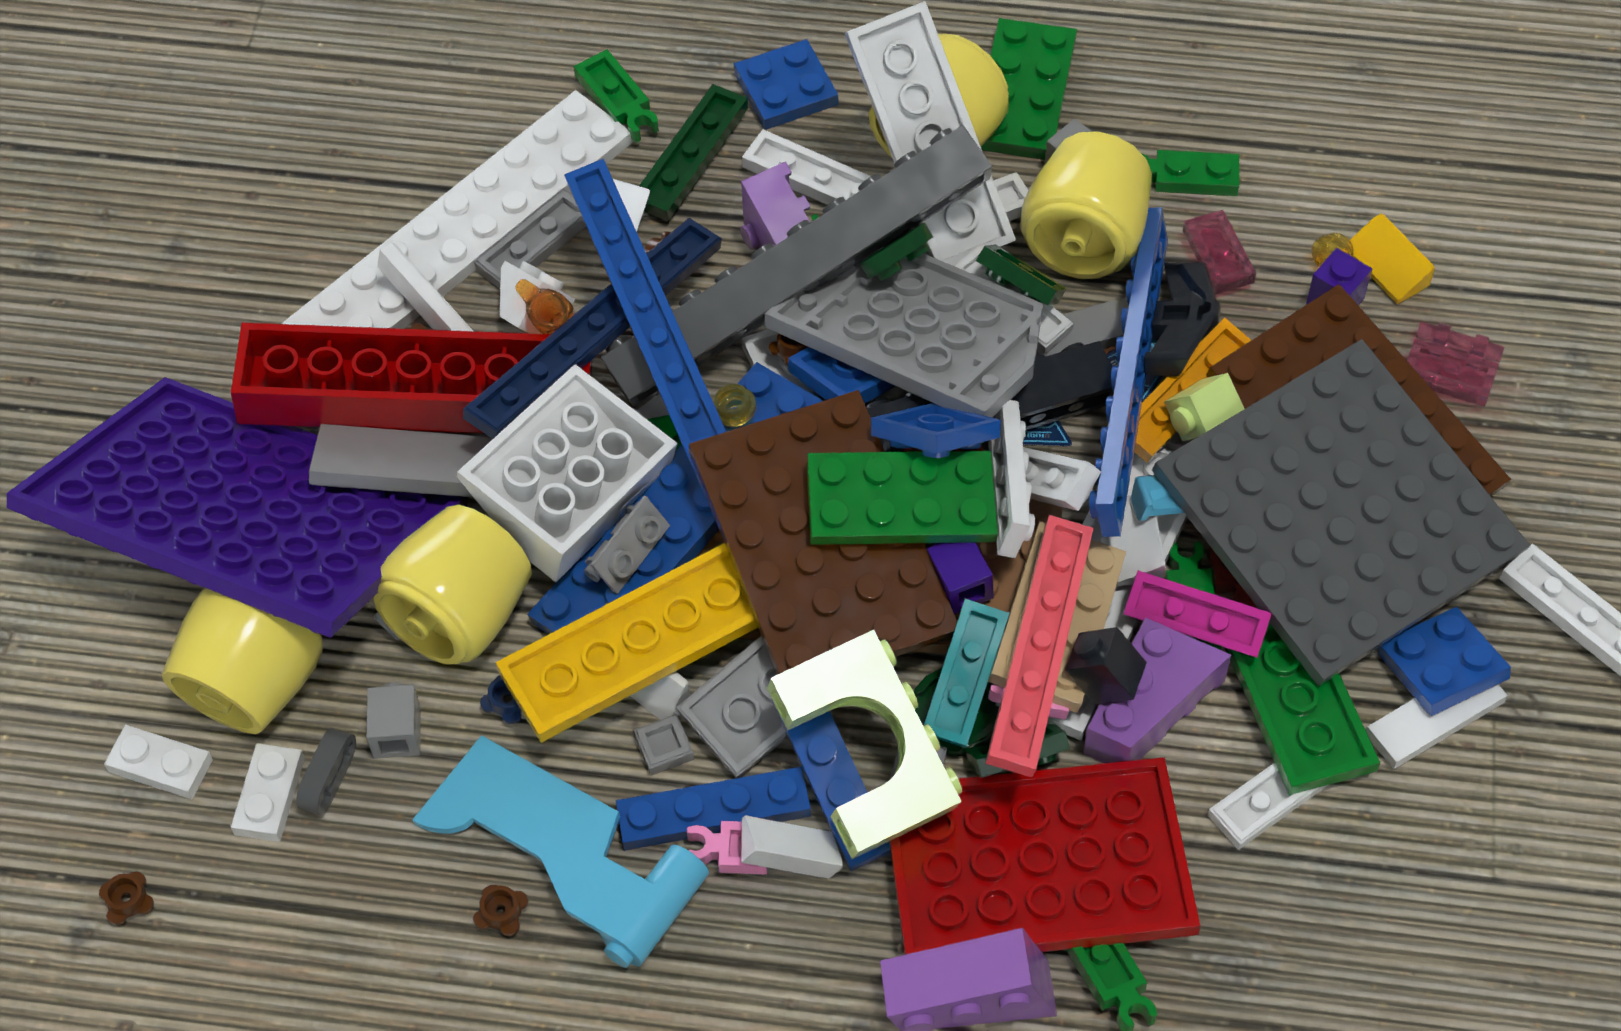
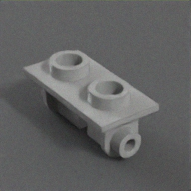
[584,496,670,594]

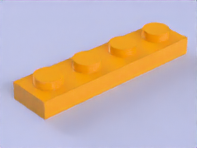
[1134,317,1251,463]

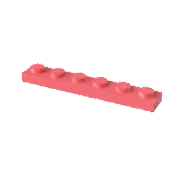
[985,515,1094,777]

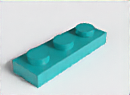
[924,599,1010,748]

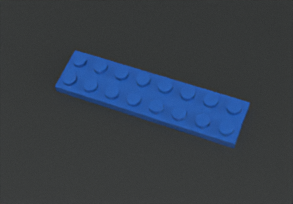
[527,362,823,635]

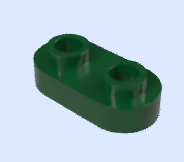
[860,222,934,281]

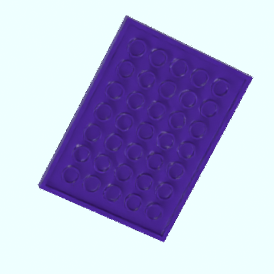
[7,377,468,638]

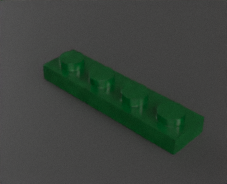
[639,84,748,221]

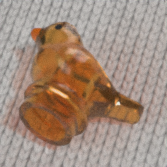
[515,279,574,334]

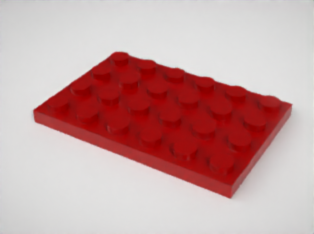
[890,757,1201,955]

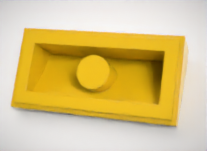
[1343,213,1435,305]

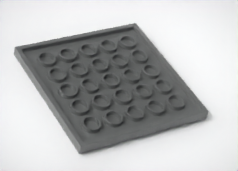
[1152,339,1531,686]

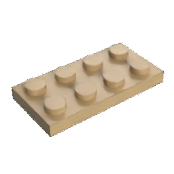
[988,522,1126,713]

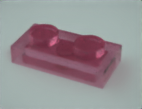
[1183,210,1256,294]

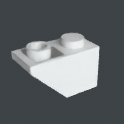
[500,261,575,334]

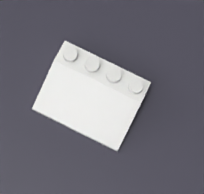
[456,364,678,582]

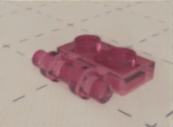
[1407,321,1505,407]

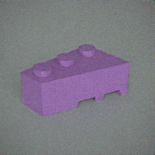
[740,161,811,250]
[1083,617,1231,763]
[880,928,1057,1031]

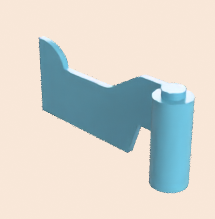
[412,735,709,968]

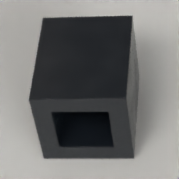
[1065,627,1147,705]

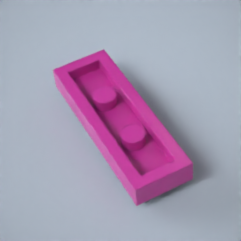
[1123,570,1272,658]

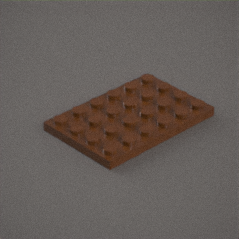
[1206,284,1511,496]
[688,390,957,675]

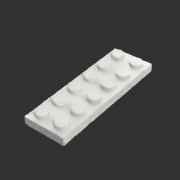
[844,1,1016,266]

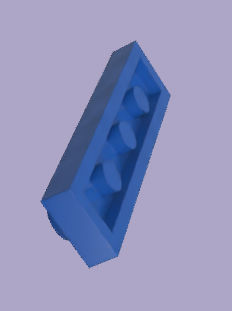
[772,700,891,871]
[616,766,811,851]

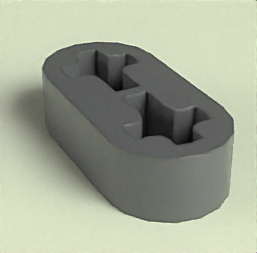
[296,728,356,815]

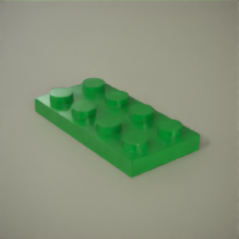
[981,18,1077,160]
[806,451,998,545]
[1224,623,1380,796]

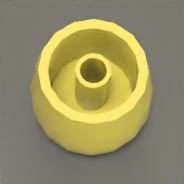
[869,34,1009,157]
[1020,131,1152,279]
[373,505,532,665]
[162,587,323,734]

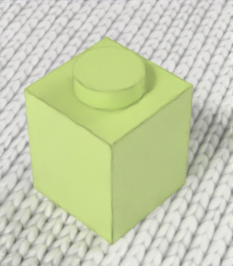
[1164,373,1245,441]

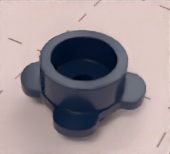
[480,675,522,724]

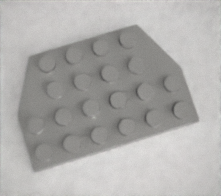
[765,254,1043,418]

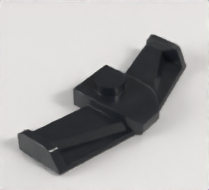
[1144,262,1221,376]

